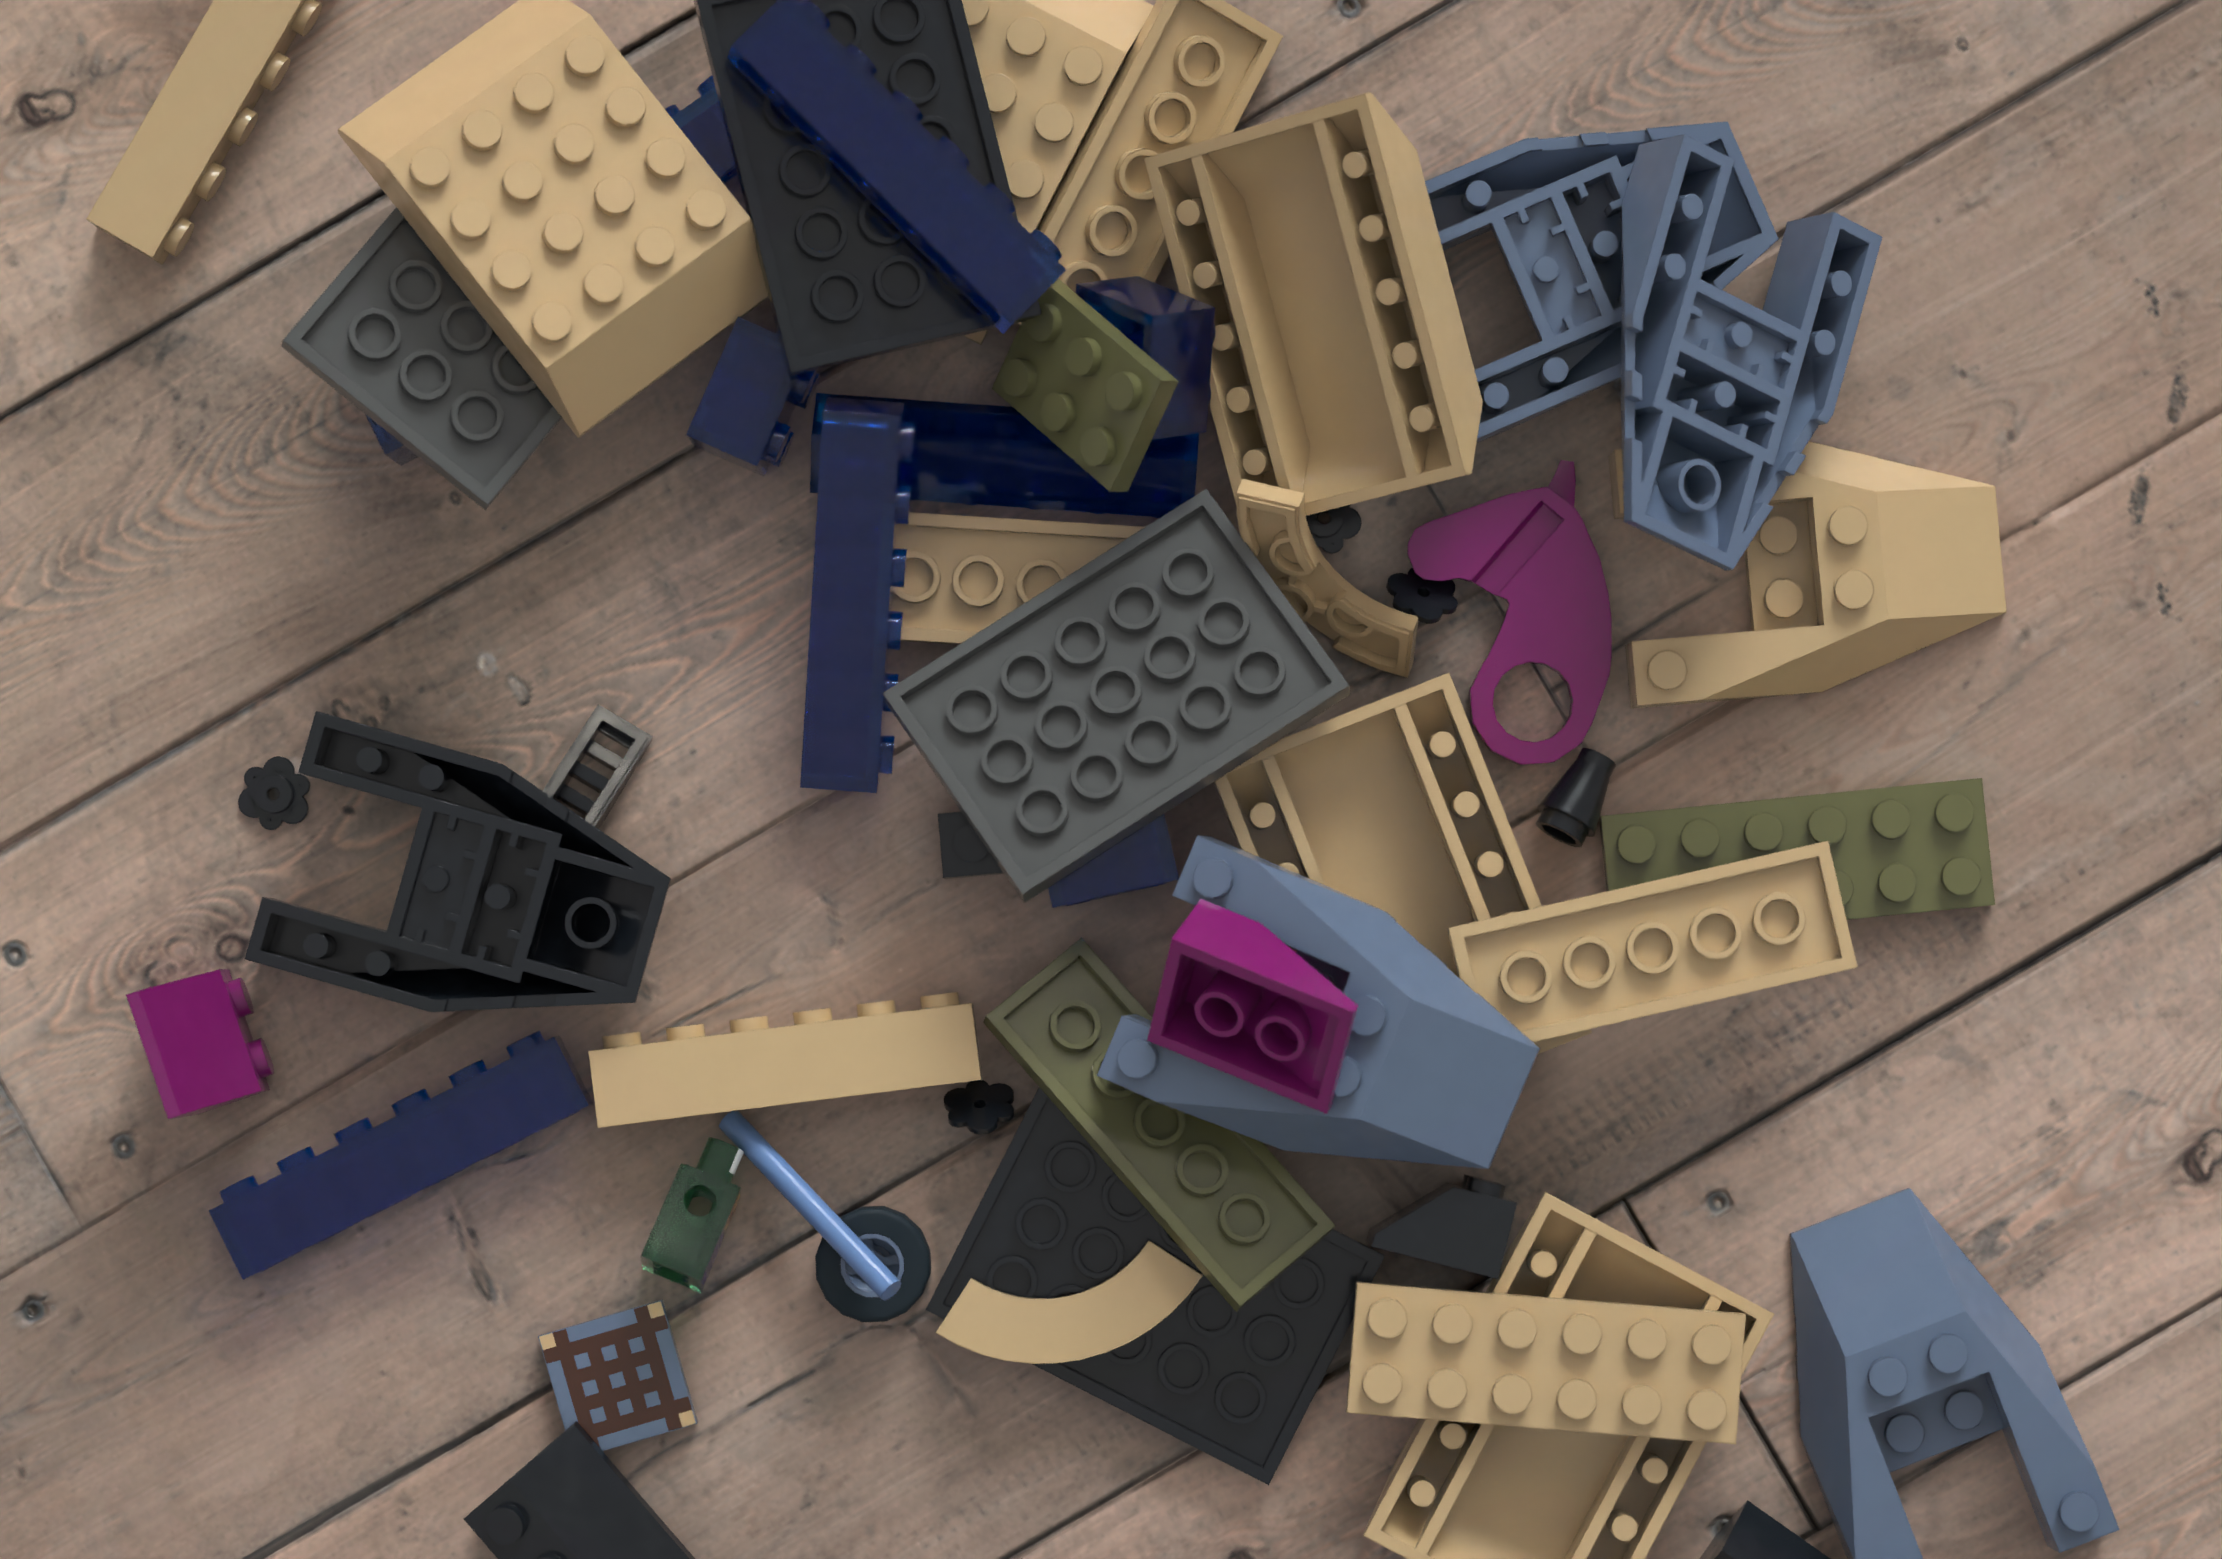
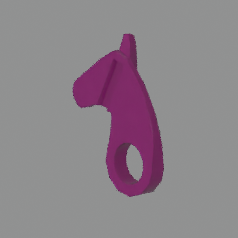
[1407,460,1612,765]

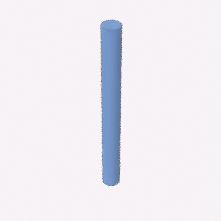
[719,1110,901,1300]

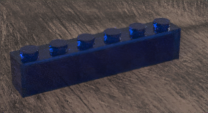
[727,0,1066,334]
[810,393,1200,518]
[800,397,915,793]
[209,1031,594,1280]

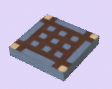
[538,1299,698,1451]

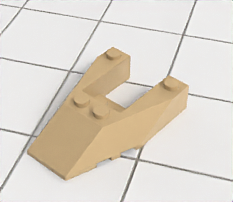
[1608,441,2006,709]

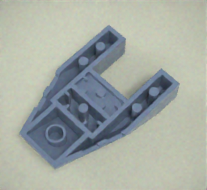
[1425,121,1779,444]
[1621,134,1882,571]
[1097,835,1540,1169]
[1790,1188,2120,1559]

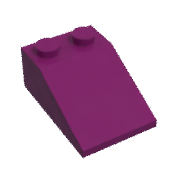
[1147,899,1358,1114]
[126,969,274,1119]

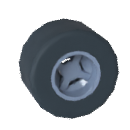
[815,1206,931,1323]

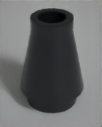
[1536,748,1616,847]

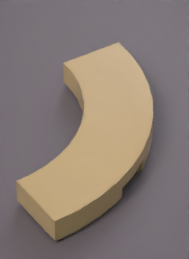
[1236,479,1418,678]
[936,1240,1203,1364]

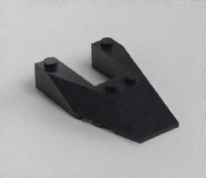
[245,711,671,1012]

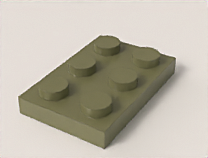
[992,279,1179,492]

